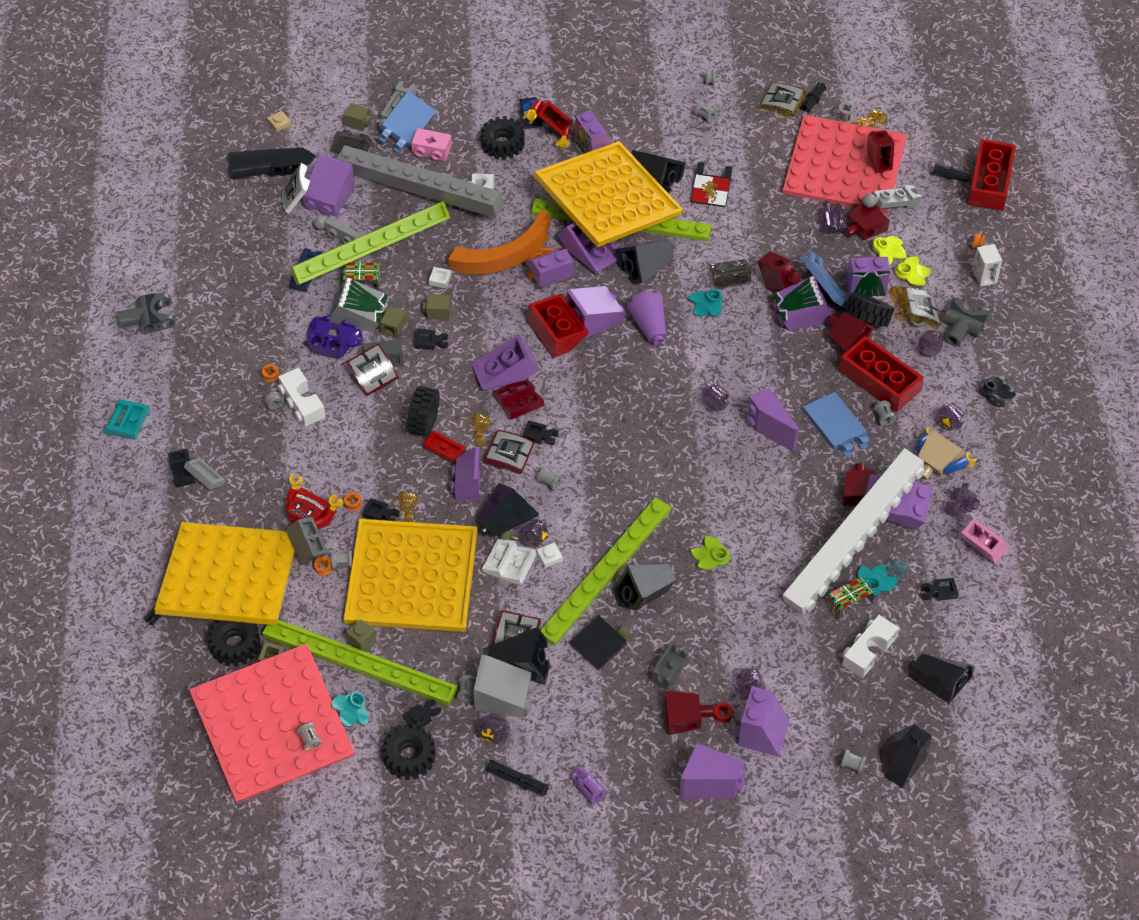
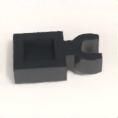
[416,329,448,350]
[522,420,559,445]
[362,498,400,521]
[920,577,959,601]
[403,699,442,730]

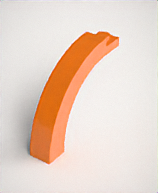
[448,210,551,275]

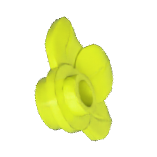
[873,236,906,265]
[895,257,932,286]

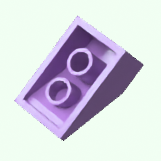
[558,222,617,274]
[472,333,540,390]
[746,387,799,452]
[865,474,932,530]

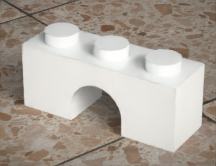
[277,368,326,427]
[842,615,899,679]

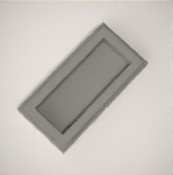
[184,458,225,490]

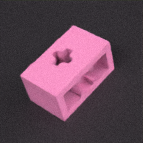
[411,128,452,161]
[961,518,1008,564]

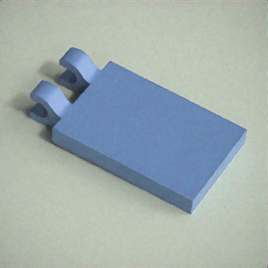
[379,91,436,154]
[800,249,848,309]
[803,392,870,458]

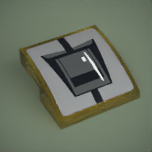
[760,82,806,116]
[902,286,941,328]

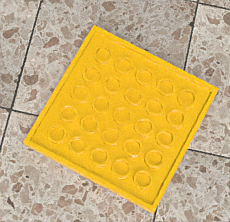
[533,141,683,247]
[344,519,478,632]
[155,522,296,625]

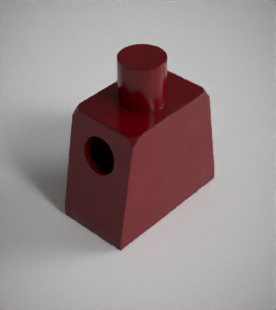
[867,130,895,173]
[844,203,890,241]
[757,251,801,291]
[828,312,875,352]
[842,463,876,506]
[665,691,713,735]

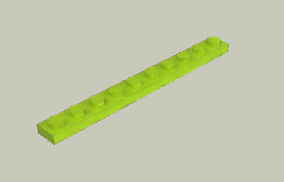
[531,198,712,242]
[290,201,450,285]
[541,497,672,646]
[262,620,458,706]

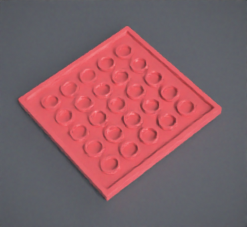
[782,115,907,214]
[189,643,355,803]

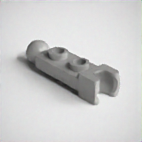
[378,81,416,132]
[862,185,922,209]
[314,215,367,256]

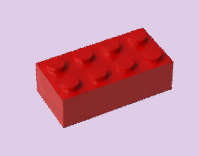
[968,139,1016,211]
[839,335,924,412]

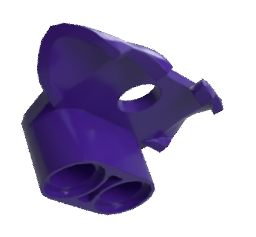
[306,315,363,359]

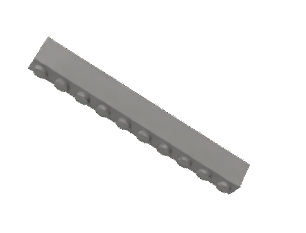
[336,145,505,218]

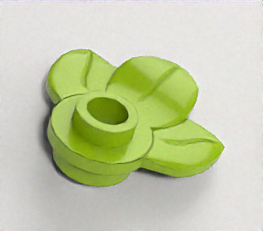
[691,536,730,570]

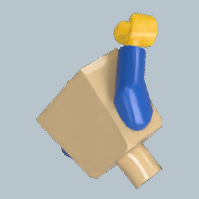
[917,428,977,479]

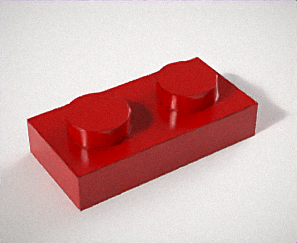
[423,431,466,465]

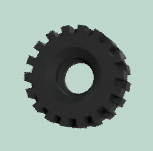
[481,116,525,160]
[844,292,895,327]
[407,386,440,437]
[207,620,261,667]
[382,724,436,780]

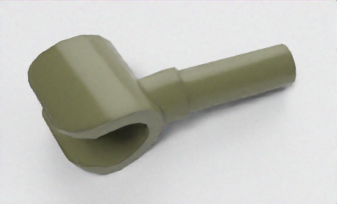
[500,530,528,542]
[618,626,631,641]

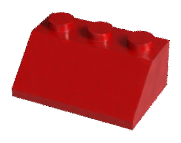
[527,294,589,358]

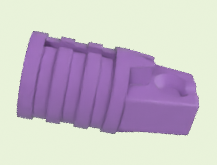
[570,767,606,804]

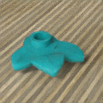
[688,289,723,317]
[858,564,898,596]
[331,692,369,727]

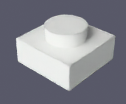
[429,267,452,289]
[536,542,563,568]

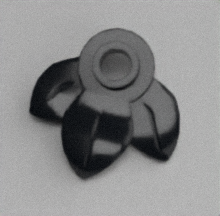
[979,375,1016,407]

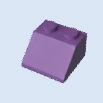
[525,248,574,288]
[451,447,481,500]

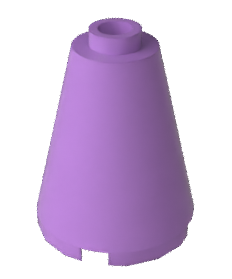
[626,291,666,345]

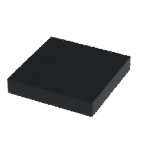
[569,615,628,670]

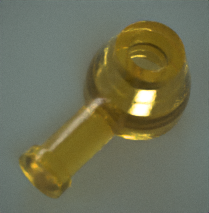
[857,110,887,128]
[890,286,913,318]
[472,412,491,447]
[398,491,418,523]

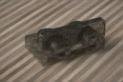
[331,130,373,154]
[710,259,751,289]

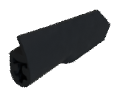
[229,147,316,179]

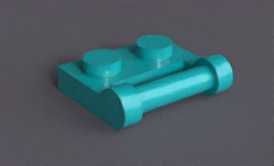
[103,399,150,440]

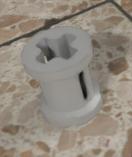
[694,101,717,123]
[838,102,855,123]
[874,401,896,426]
[537,466,563,490]
[331,550,353,569]
[457,675,476,702]
[296,723,322,750]
[841,749,867,775]

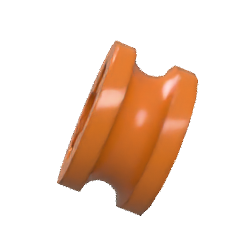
[972,233,986,249]
[262,364,279,382]
[344,492,362,511]
[314,556,332,576]

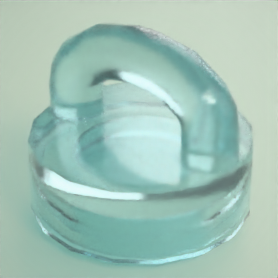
[888,558,911,580]

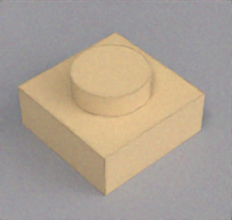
[267,111,292,132]

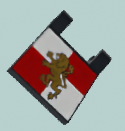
[690,162,733,207]

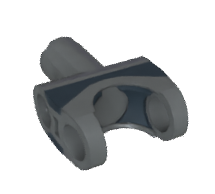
[117,293,176,334]
[943,296,990,347]

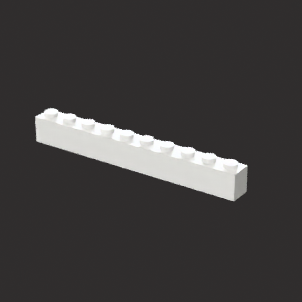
[783,448,925,615]

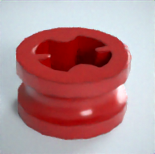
[713,703,733,723]

